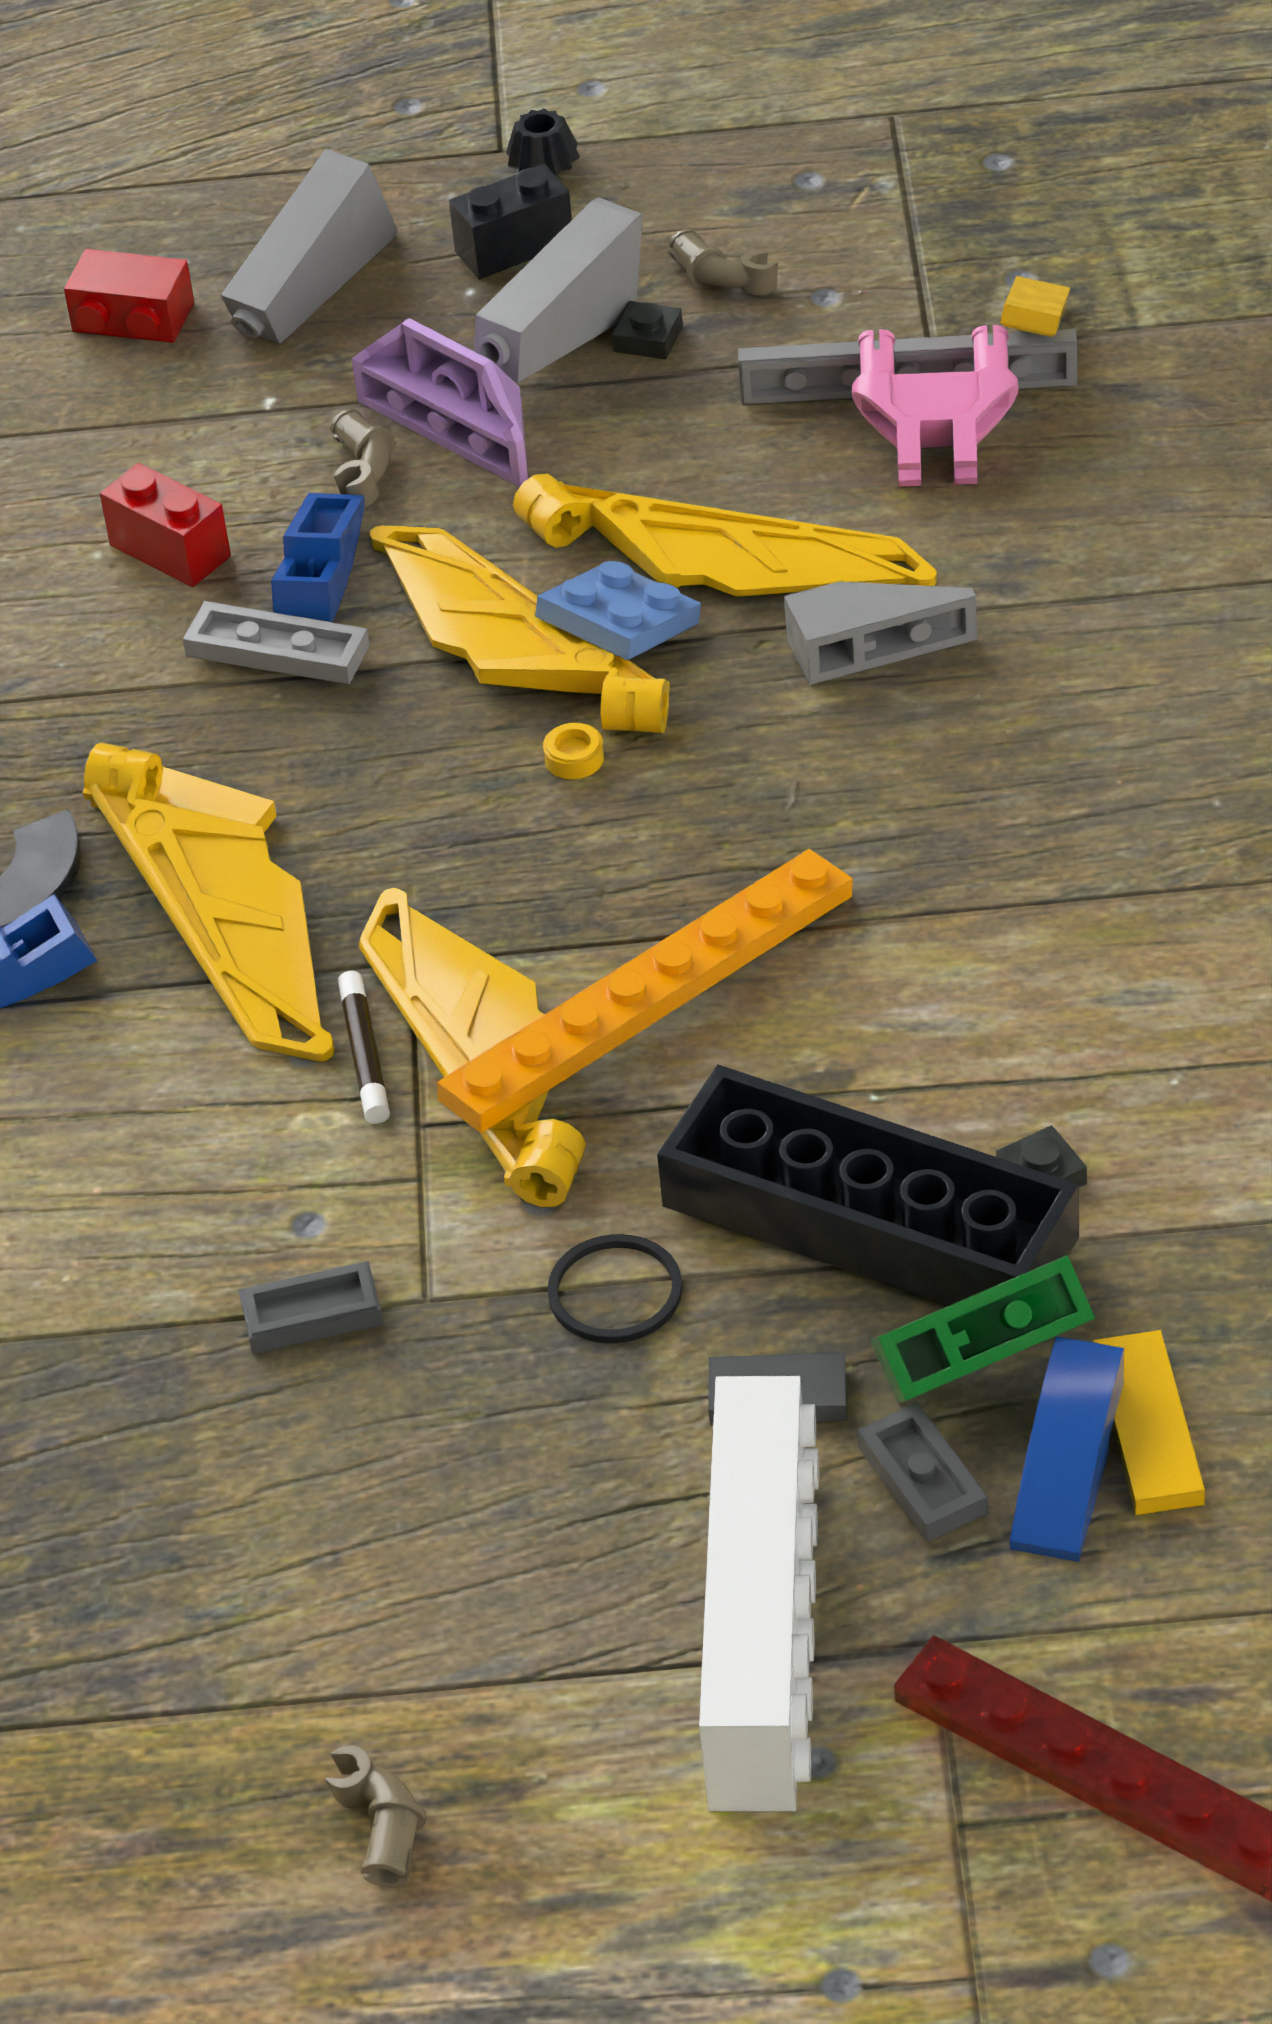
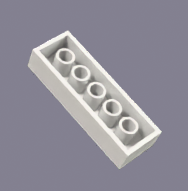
[699,1376,819,1811]

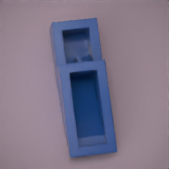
[271,493,365,622]
[0,894,97,1008]
[1010,1336,1124,1562]

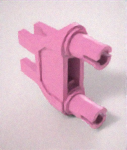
[852,325,1019,487]

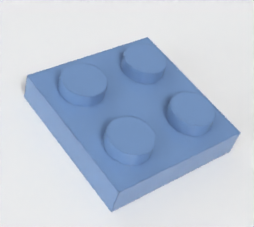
[535,561,701,660]

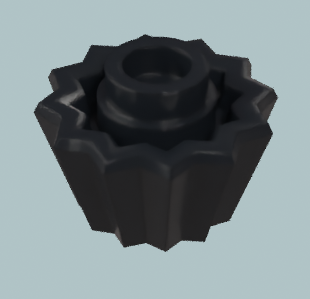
[506,108,580,176]

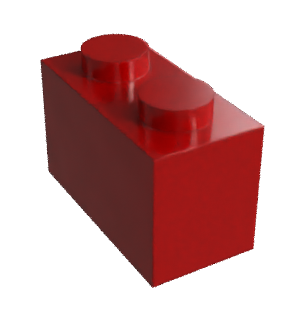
[64,249,195,343]
[99,462,231,588]

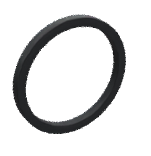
[548,1234,682,1343]

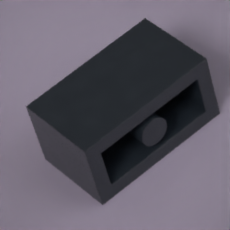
[449,164,572,280]

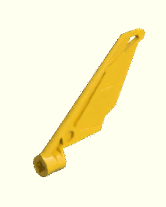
[513,473,937,597]
[370,525,670,734]
[82,743,335,1062]
[359,888,586,1208]

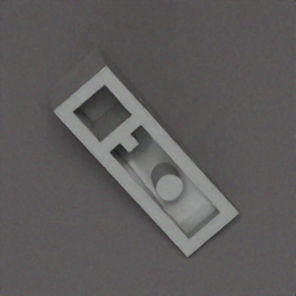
[784,581,977,685]

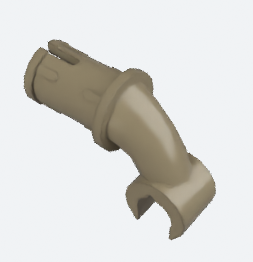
[668,228,778,296]
[330,408,395,508]
[325,1745,427,1888]

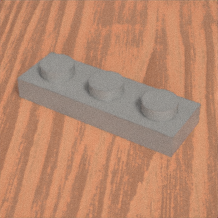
[183,601,370,685]

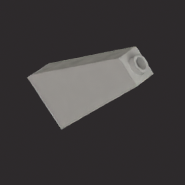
[221,149,398,344]
[474,197,643,383]

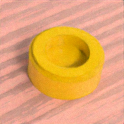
[543,723,604,780]

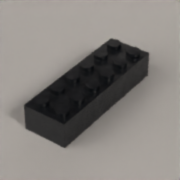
[657,1064,1079,1306]

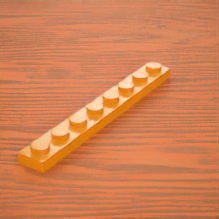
[437,849,853,1133]

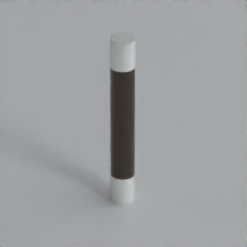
[338,971,390,1124]

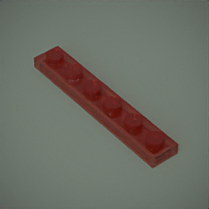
[894,1635,1272,1901]

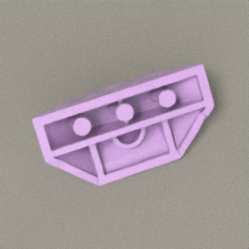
[352,318,528,487]

